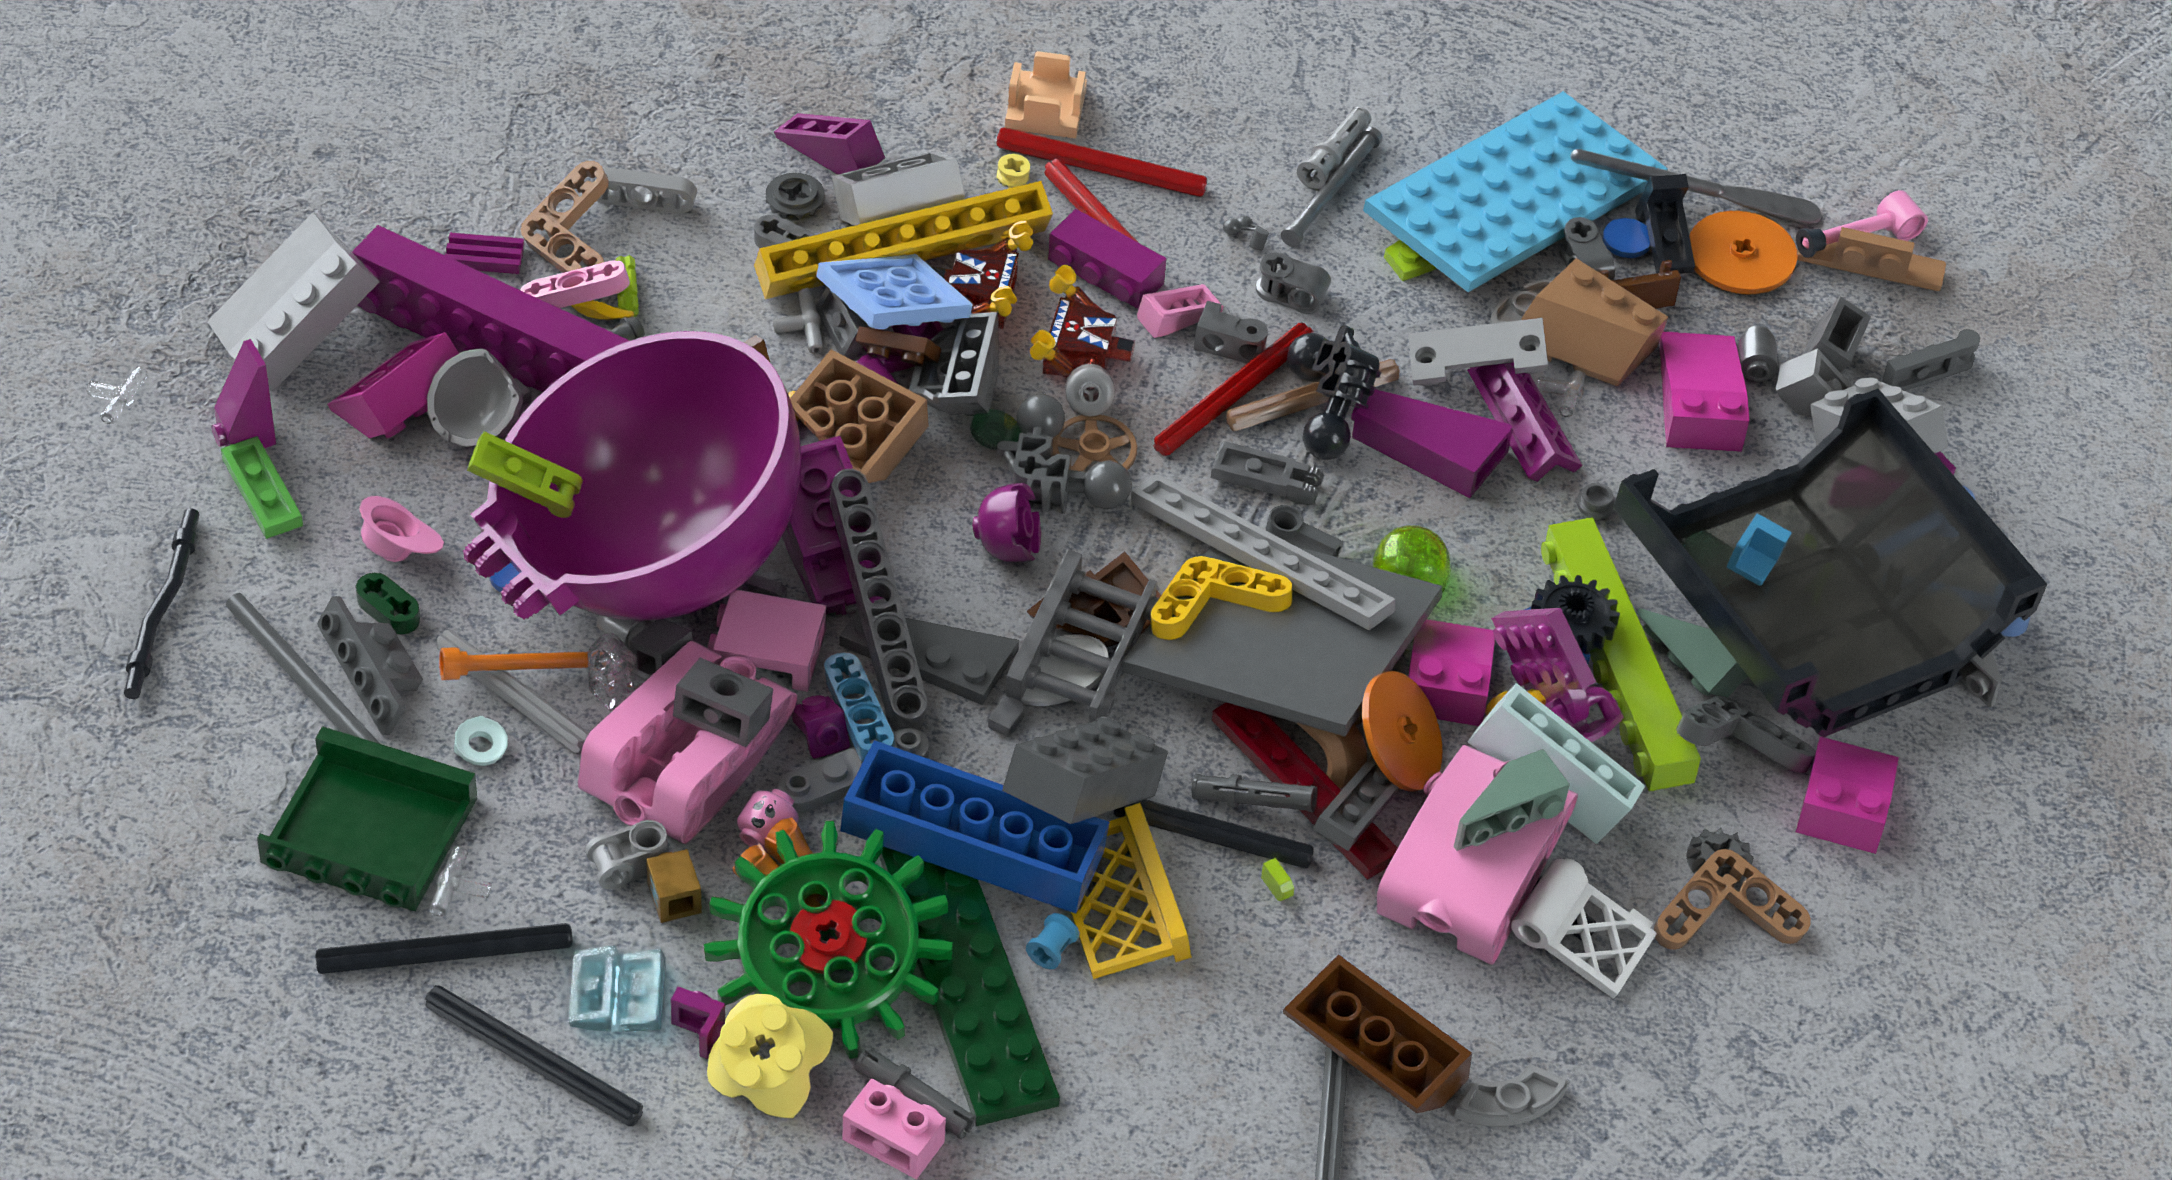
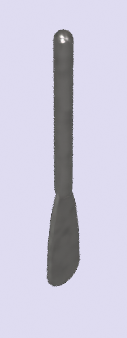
[1571,149,1822,225]

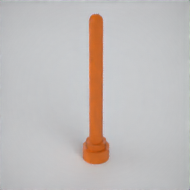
[439,647,627,680]

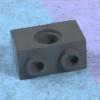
[673,658,773,747]

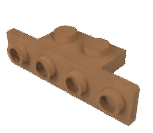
[1797,227,1946,291]

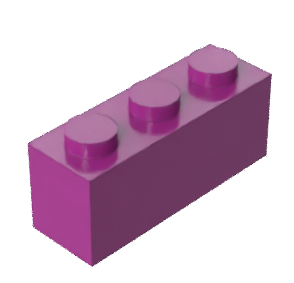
[1048,209,1167,309]

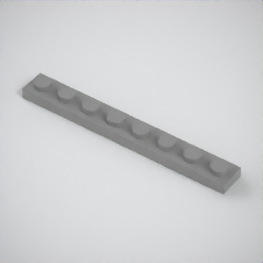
[1131,473,1395,630]

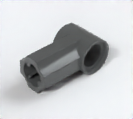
[1266,505,1344,557]

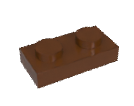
[855,326,942,366]

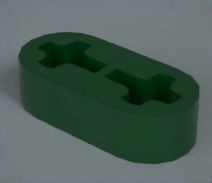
[356,572,420,635]

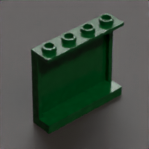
[257,726,478,912]

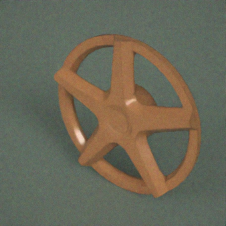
[1053,415,1137,472]

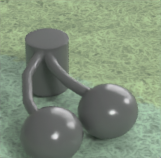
[1223,216,1269,251]

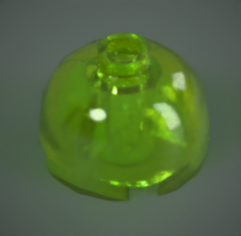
[1372,525,1451,593]

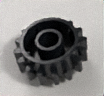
[1531,575,1620,654]

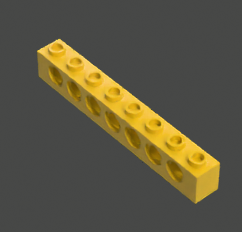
[754,181,1053,299]

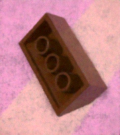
[1283,954,1472,1114]

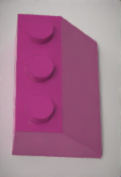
[327,332,459,438]

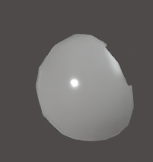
[427,349,524,448]

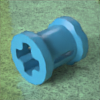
[1026,913,1080,970]

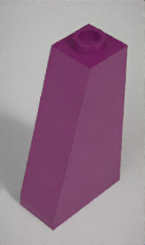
[1351,389,1513,498]

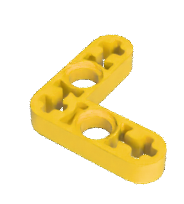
[1151,556,1292,640]

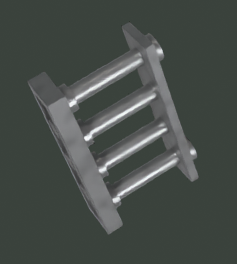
[1006,549,1159,723]

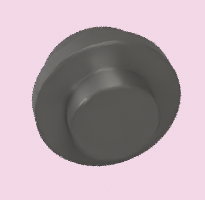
[1577,483,1615,519]

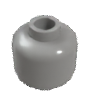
[1065,364,1115,417]

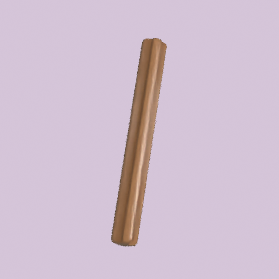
[1226,359,1400,432]

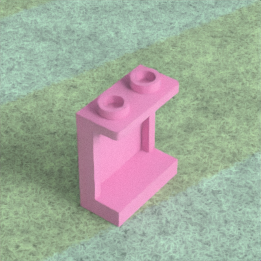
[708,590,826,692]

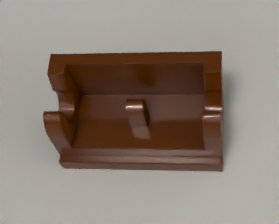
[1599,260,1681,309]

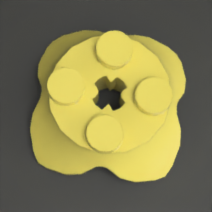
[707,994,833,1118]

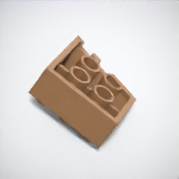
[1521,258,1668,386]
[790,349,929,483]

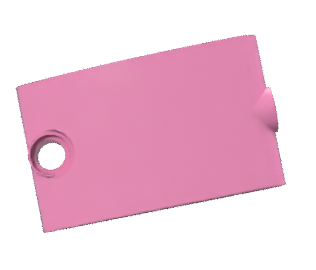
[578,641,797,844]
[1377,745,1578,965]

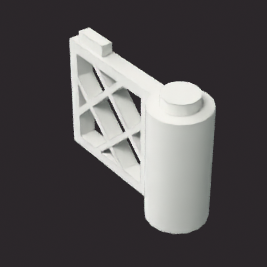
[1511,859,1657,999]

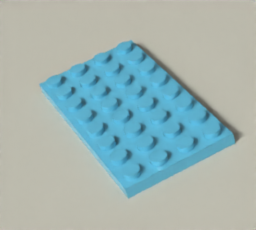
[1363,91,1668,292]

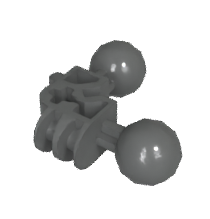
[997,393,1132,514]

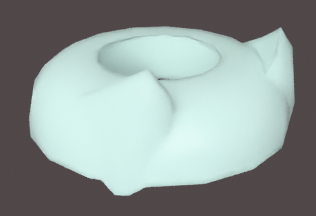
[454,716,508,766]

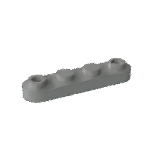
[777,728,929,814]

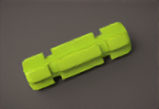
[615,255,639,317]

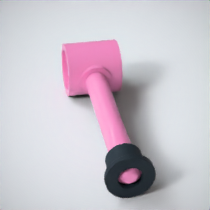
[1796,190,1928,258]

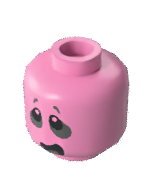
[737,789,799,852]

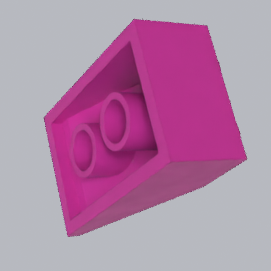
[1408,619,1495,726]
[1796,736,1899,854]

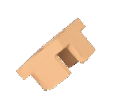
[1005,51,1087,139]

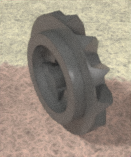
[766,173,825,220]
[1686,827,1754,883]

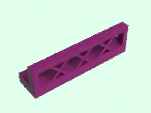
[1467,362,1583,482]

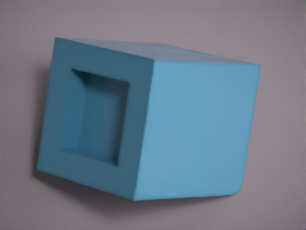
[1726,513,1792,585]

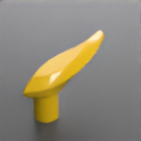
[571,300,634,320]

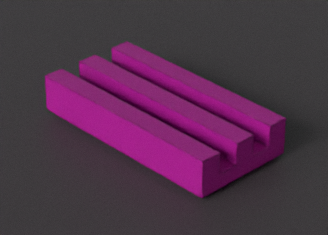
[445,232,525,274]

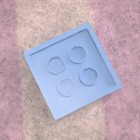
[816,254,973,329]

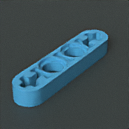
[824,652,895,762]

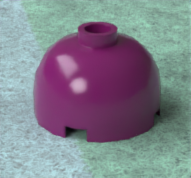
[972,483,1041,563]

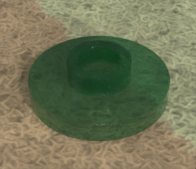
[970,409,1022,451]

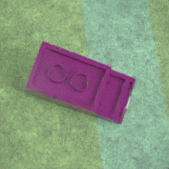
[782,436,883,616]

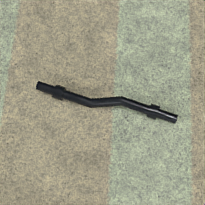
[124,508,200,699]

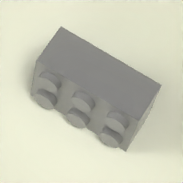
[831,151,965,226]
[1810,377,1948,474]

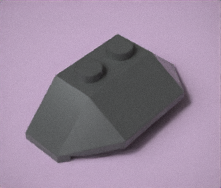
[909,312,999,416]

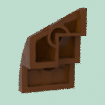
[1027,551,1161,647]

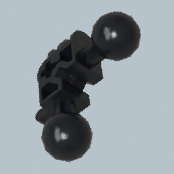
[1287,325,1382,460]

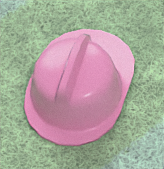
[359,496,444,562]

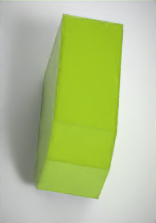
[1261,858,1295,901]

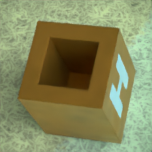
[646,849,702,923]

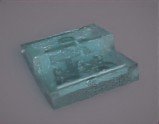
[568,945,666,1032]

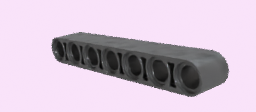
[830,469,927,731]

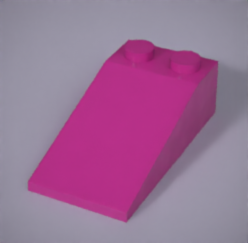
[1659,332,1749,452]

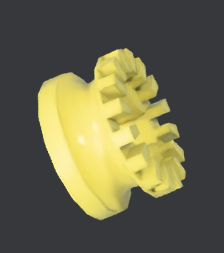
[996,154,1030,188]

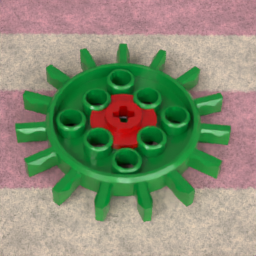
[704,821,953,1059]

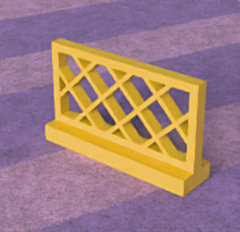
[1070,803,1192,979]

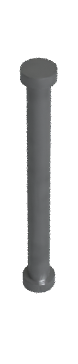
[1281,127,1383,247]

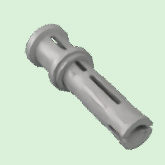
[1297,106,1372,189]

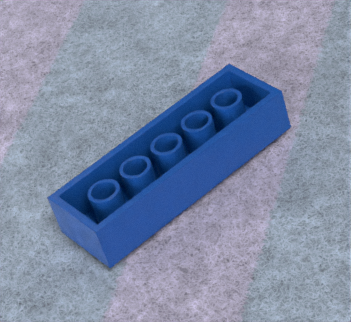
[840,740,1110,914]

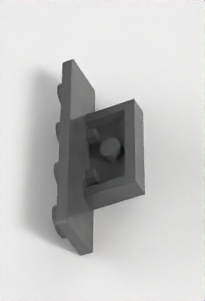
[317,596,423,735]

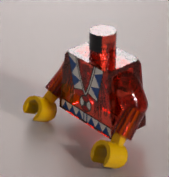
[931,221,1033,329]
[1030,265,1135,380]

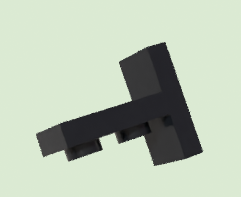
[1635,174,1695,274]

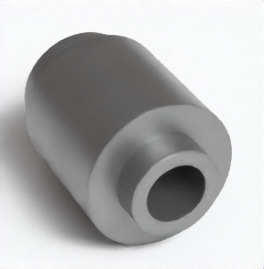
[1739,326,1778,381]

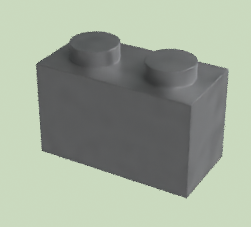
[1802,296,1871,373]

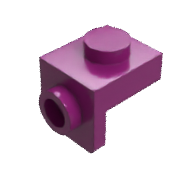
[792,695,850,759]
[670,986,725,1059]

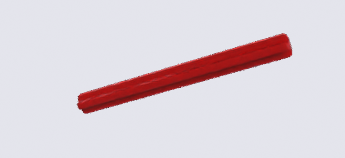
[997,127,1207,197]
[1153,322,1313,456]

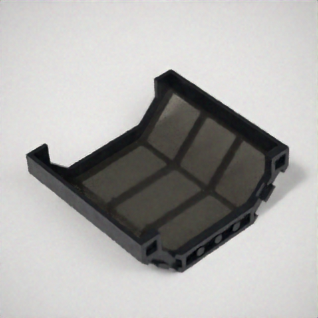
[1613,389,2047,737]

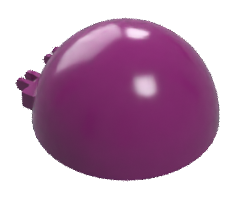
[463,331,801,621]

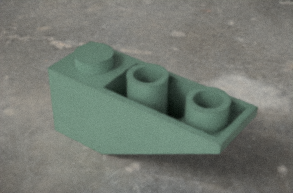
[1636,608,1748,697]
[1453,749,1570,851]

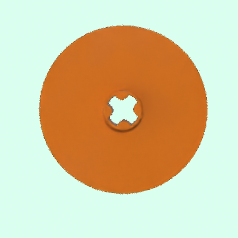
[1689,211,1797,294]
[1362,671,1443,792]

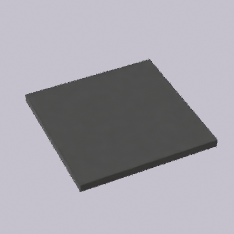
[1122,546,1442,736]

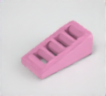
[1137,284,1224,338]

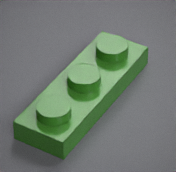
[221,436,303,539]

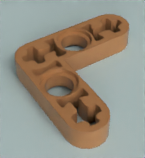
[520,161,609,273]
[1654,849,1811,950]

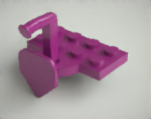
[1491,608,1624,743]

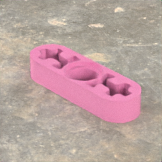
[520,261,630,308]

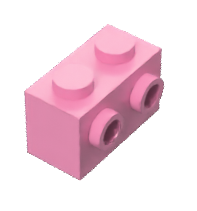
[842,1078,946,1180]

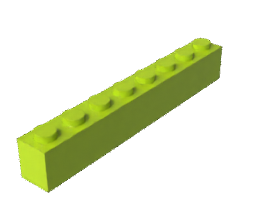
[1541,517,1701,792]

